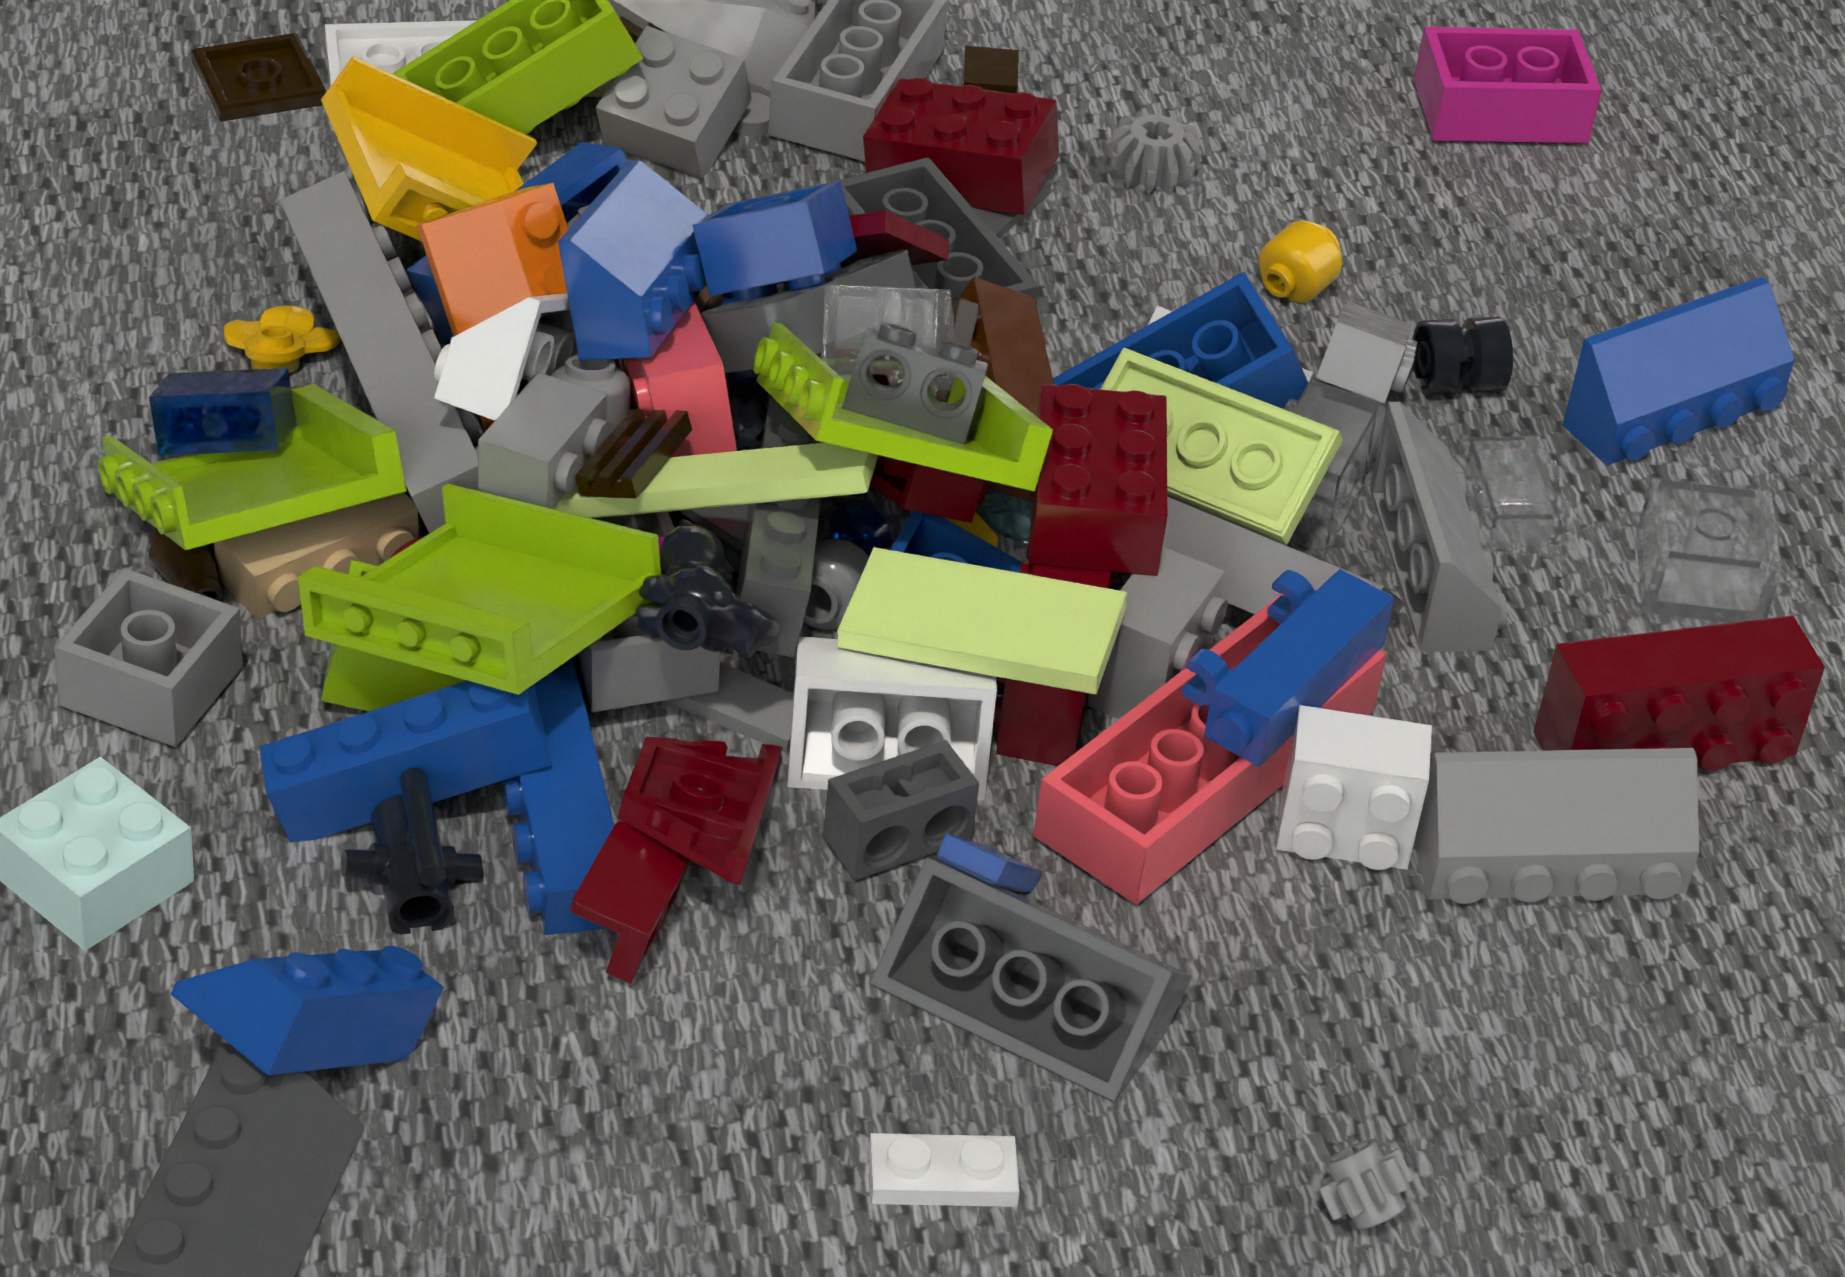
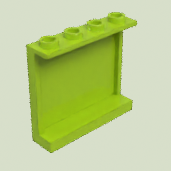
[754,322,1053,491]
[98,384,407,550]
[297,483,661,695]

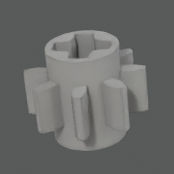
[1318,1139,1413,1230]

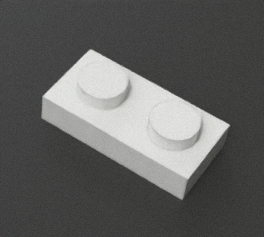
[869,1133,1019,1207]

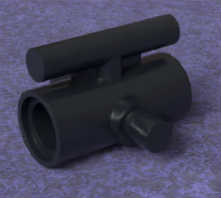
[341,768,482,935]

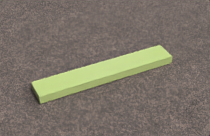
[552,443,878,518]

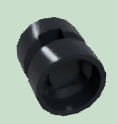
[1412,317,1513,396]

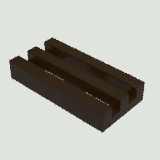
[575,409,692,499]

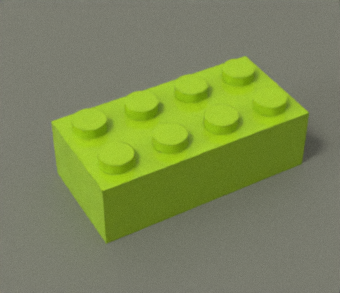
[392,0,644,135]

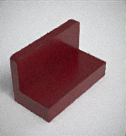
[570,821,690,984]

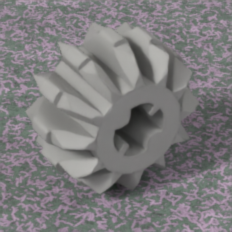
[1107,110,1201,196]

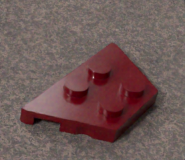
[617,736,783,885]

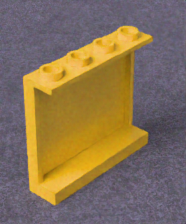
[321,56,537,242]

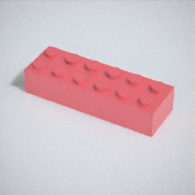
[1033,594,1387,905]

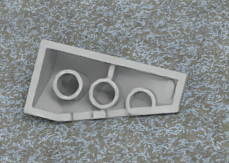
[608,0,815,98]

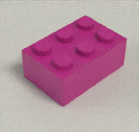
[1414,26,1601,143]

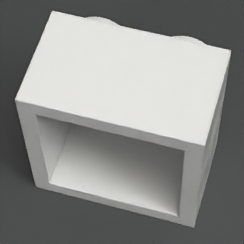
[1276,705,1432,870]

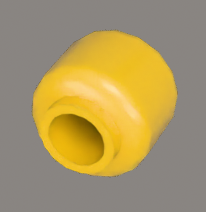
[1258,220,1343,303]

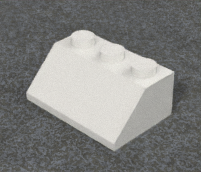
[434,293,578,420]
[787,636,997,801]

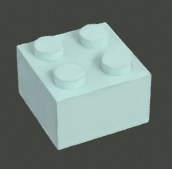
[0,756,194,951]

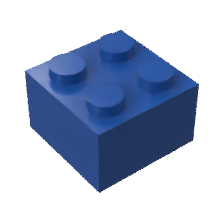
[692,180,857,301]

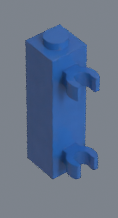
[1182,569,1395,767]

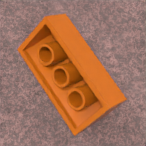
[417,183,568,432]

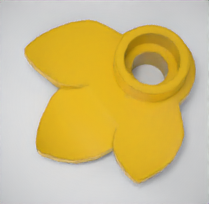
[224,305,342,375]

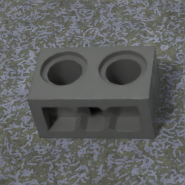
[842,322,988,445]
[823,740,979,880]

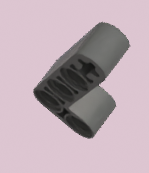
[701,249,921,373]

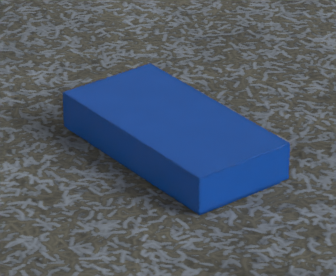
[937,833,1043,894]

